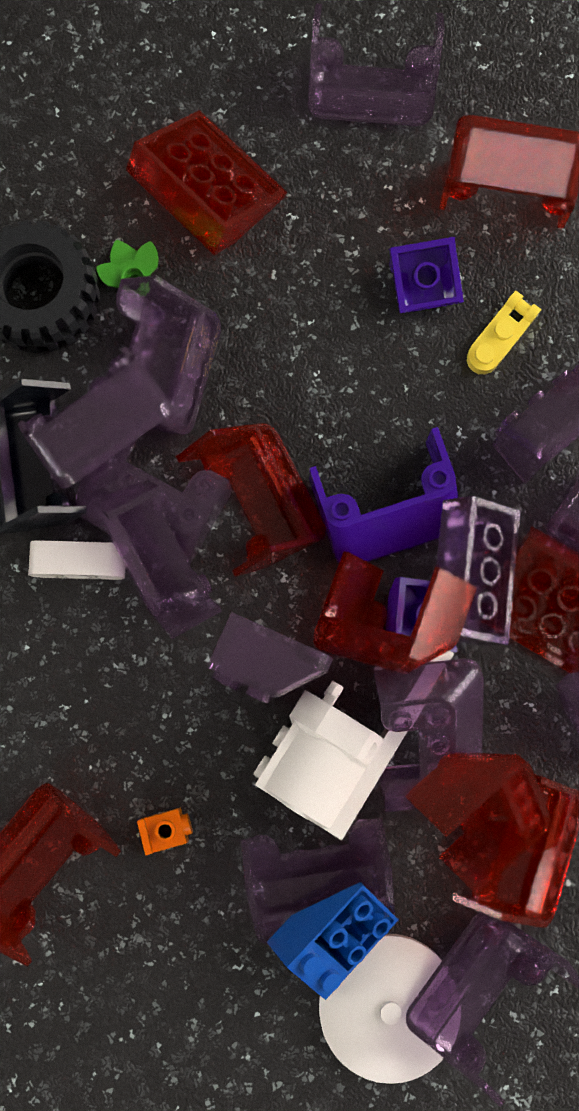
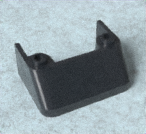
[0,379,87,534]

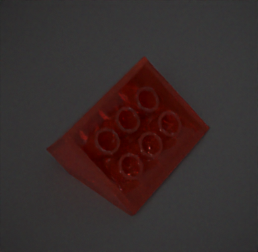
[126,110,287,256]
[477,526,579,678]

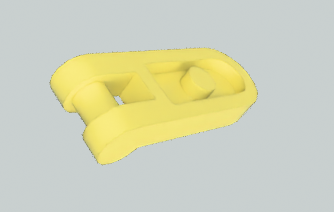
[467,291,542,375]

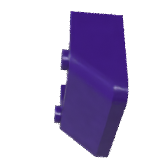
[309,427,461,567]

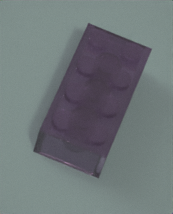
[429,496,520,645]

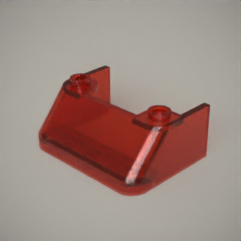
[439,115,579,229]
[176,423,326,577]
[313,551,477,674]
[405,752,551,897]
[452,762,579,928]
[0,783,121,967]

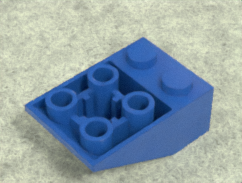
[267,882,399,1000]

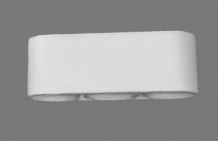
[28,541,126,580]

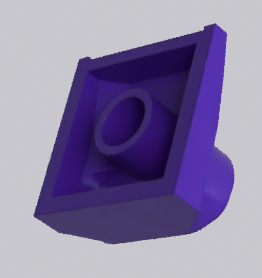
[389,237,464,314]
[386,577,462,653]

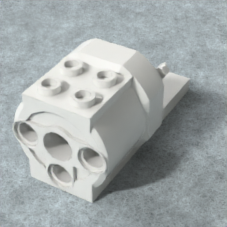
[253,645,454,840]

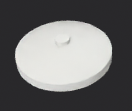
[319,934,460,1084]

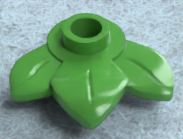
[96,240,159,297]

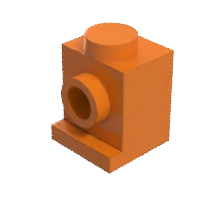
[137,807,193,855]

